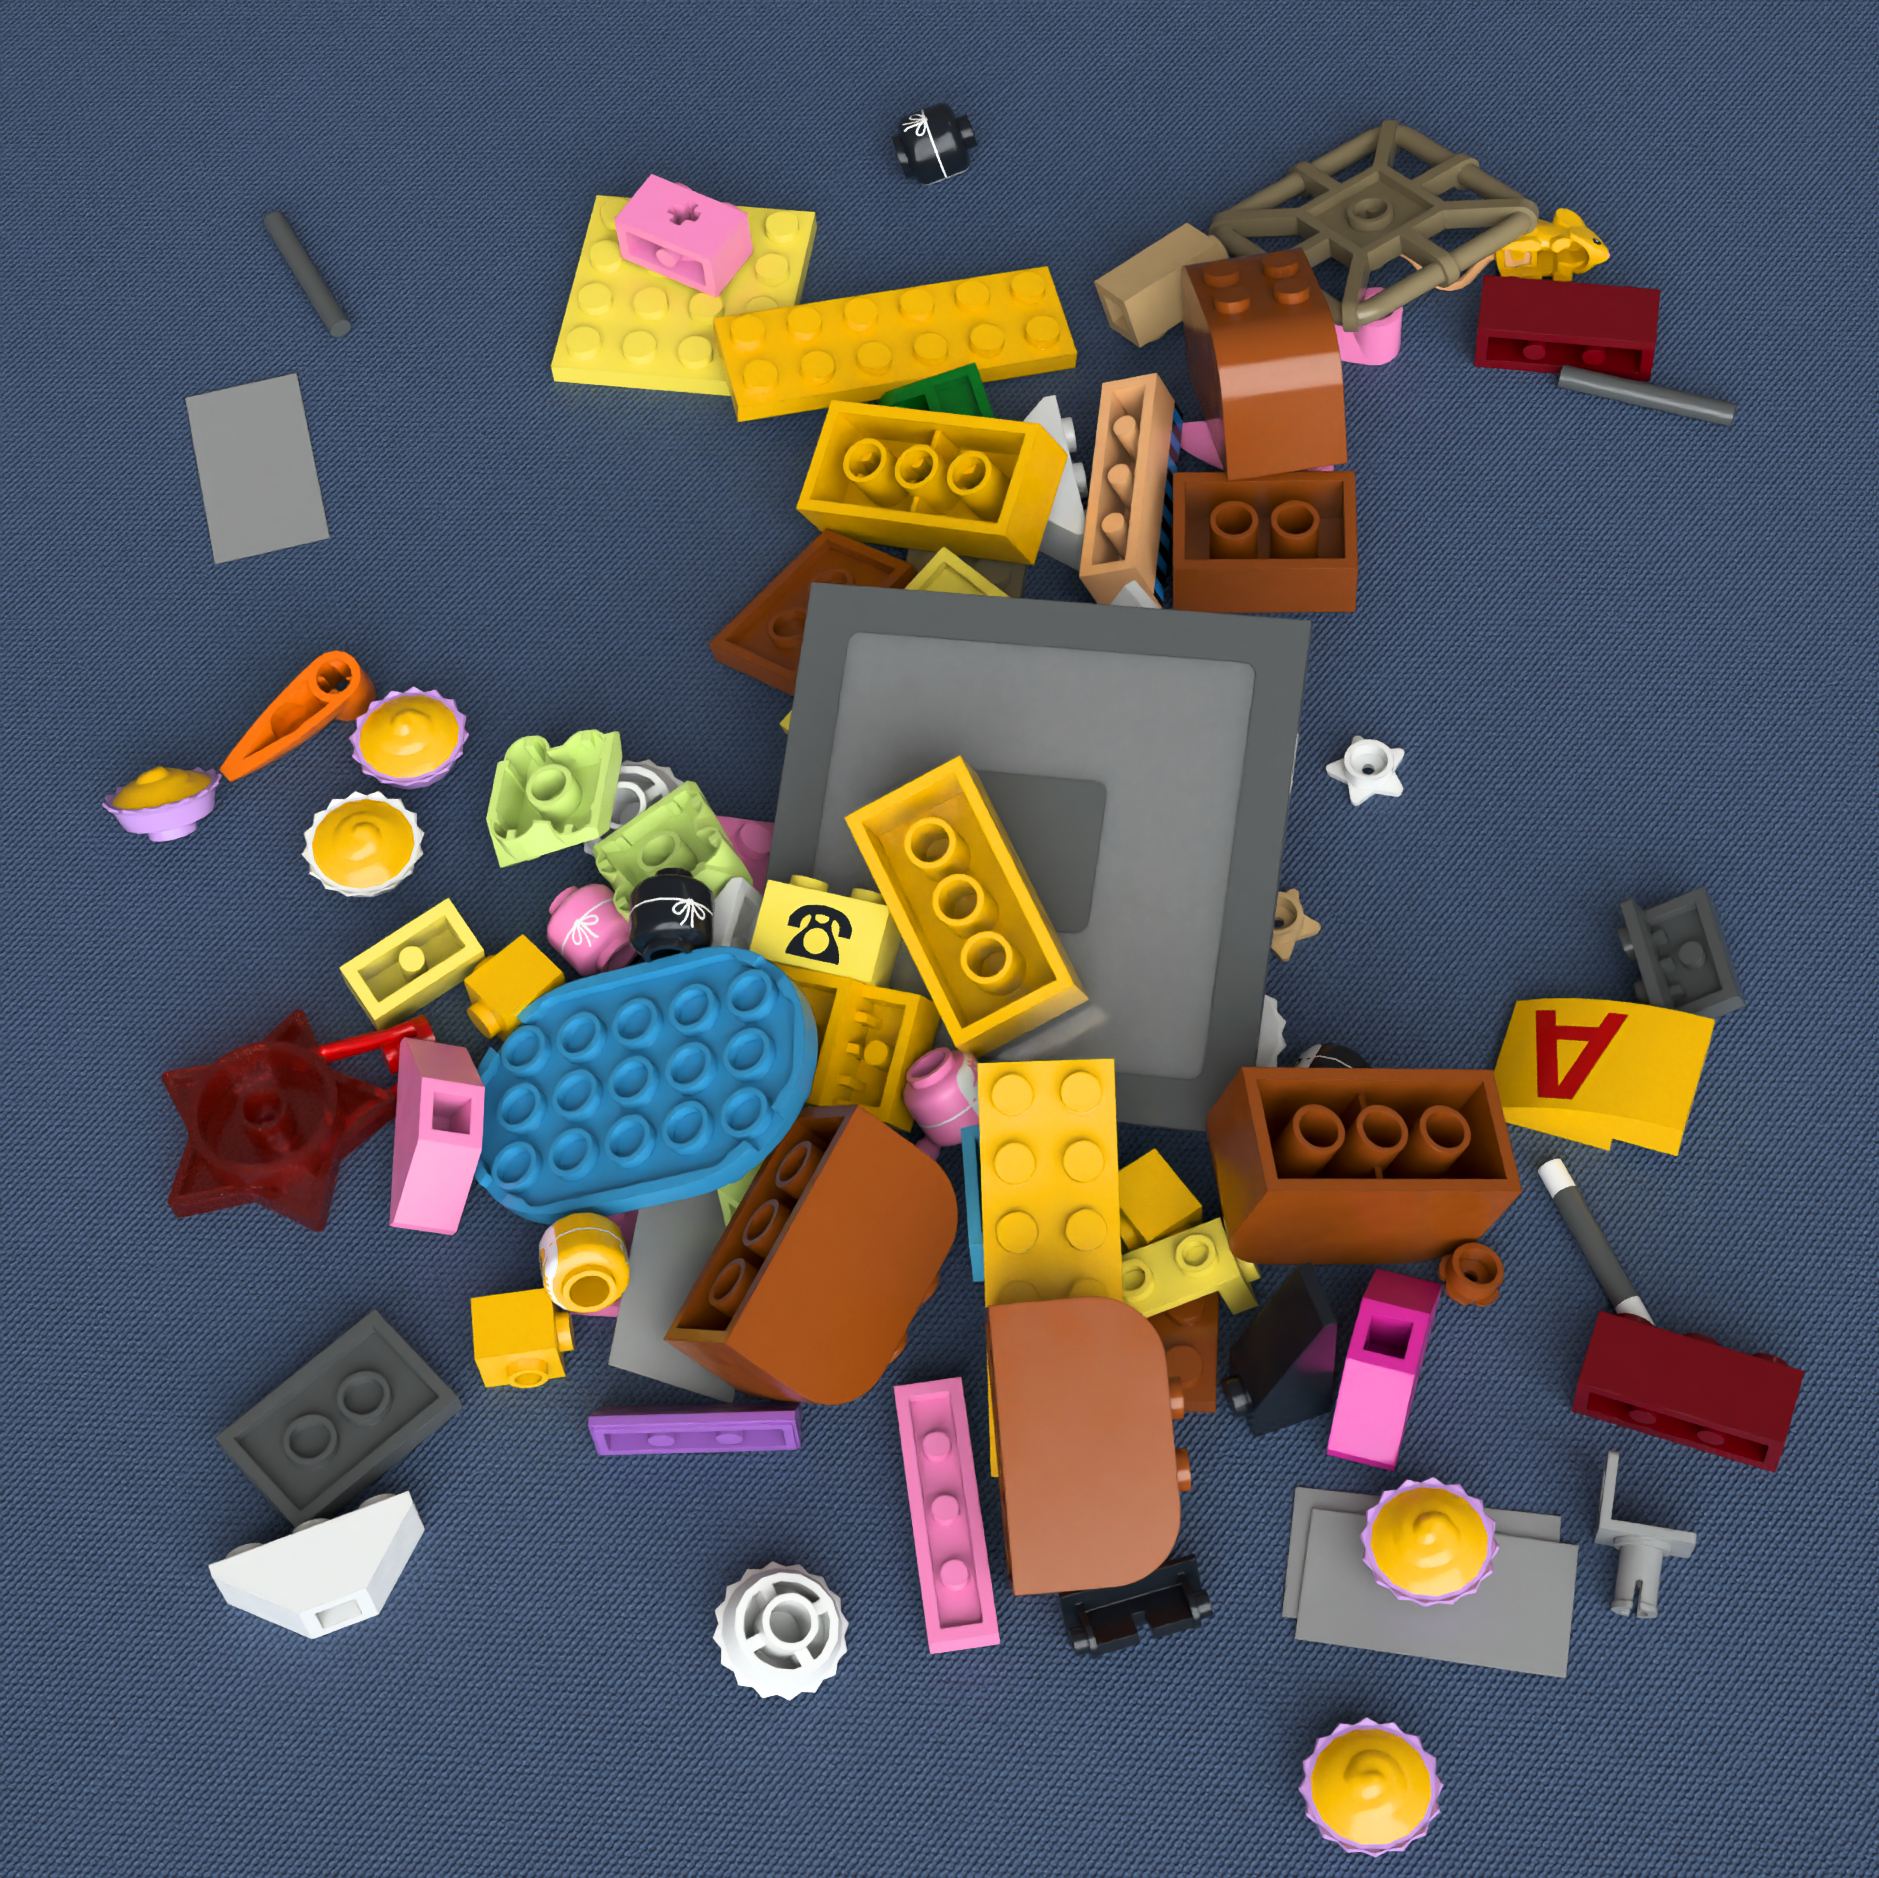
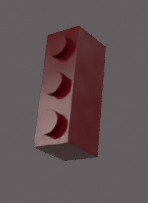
[1474,275,1660,382]
[1572,1311,1805,1473]

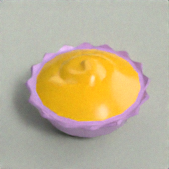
[349,687,469,790]
[102,766,222,841]
[1359,1476,1500,1607]
[1298,1717,1444,1857]

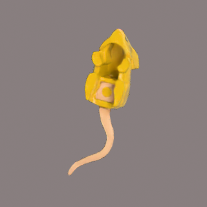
[1399,208,1610,291]

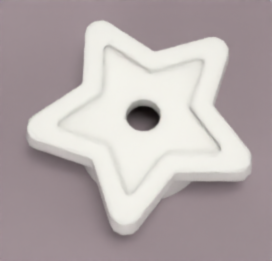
[1326,736,1404,806]

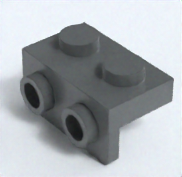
[1618,886,1746,1019]

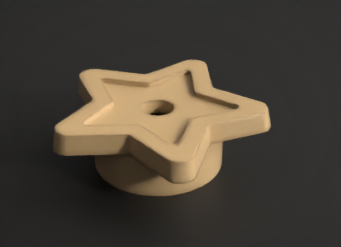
[1271,889,1321,962]

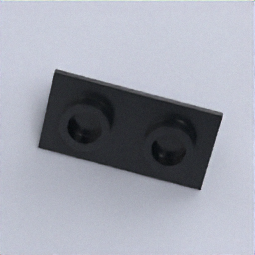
[1058,1554,1213,1660]

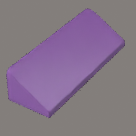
[588,1402,802,1455]

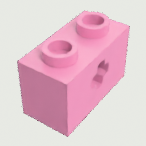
[614,174,753,298]

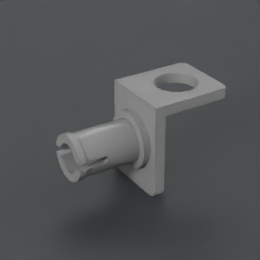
[1594,1450,1697,1619]

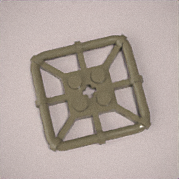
[1209,119,1539,332]

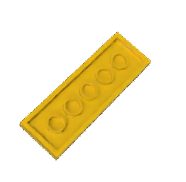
[713,266,1077,422]
[977,1059,1123,1477]

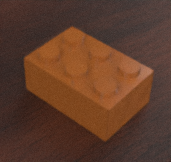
[1173,471,1358,613]

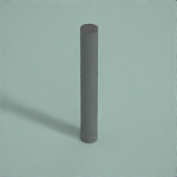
[264,211,351,337]
[1558,364,1737,427]

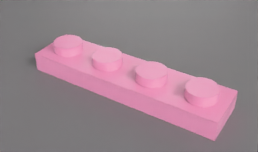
[893,1377,1000,1654]

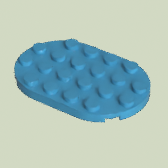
[474,946,818,1225]

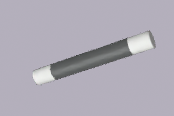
[1538,1159,1656,1327]

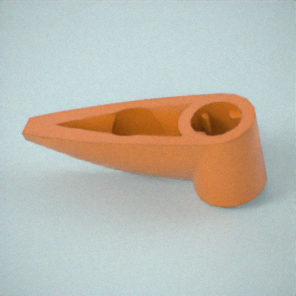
[219,651,376,783]

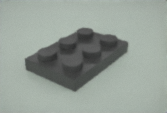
[215,1309,463,1530]

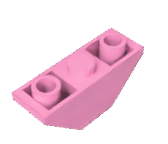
[389,1037,485,1235]

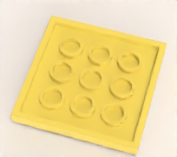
[551,195,817,396]

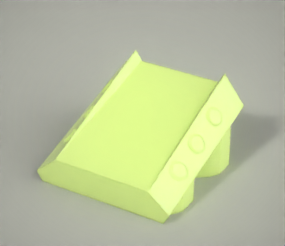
[486,729,623,868]
[593,781,753,923]

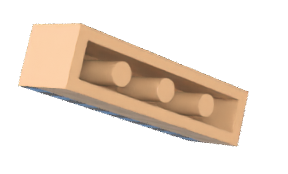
[1079,373,1183,609]

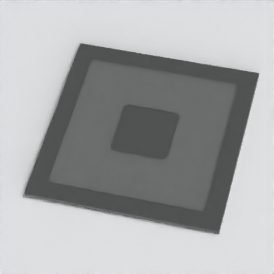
[763,582,1313,1133]

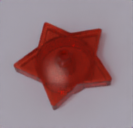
[161,1009,397,1232]

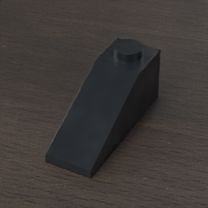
[1222,1262,1337,1438]

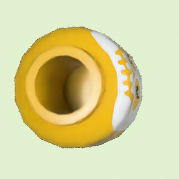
[539,1212,630,1313]

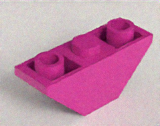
[1327,1268,1442,1471]

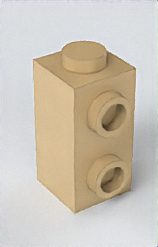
[1094,223,1229,348]

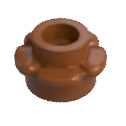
[1438,1242,1504,1307]

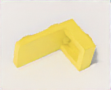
[1121,1217,1261,1318]

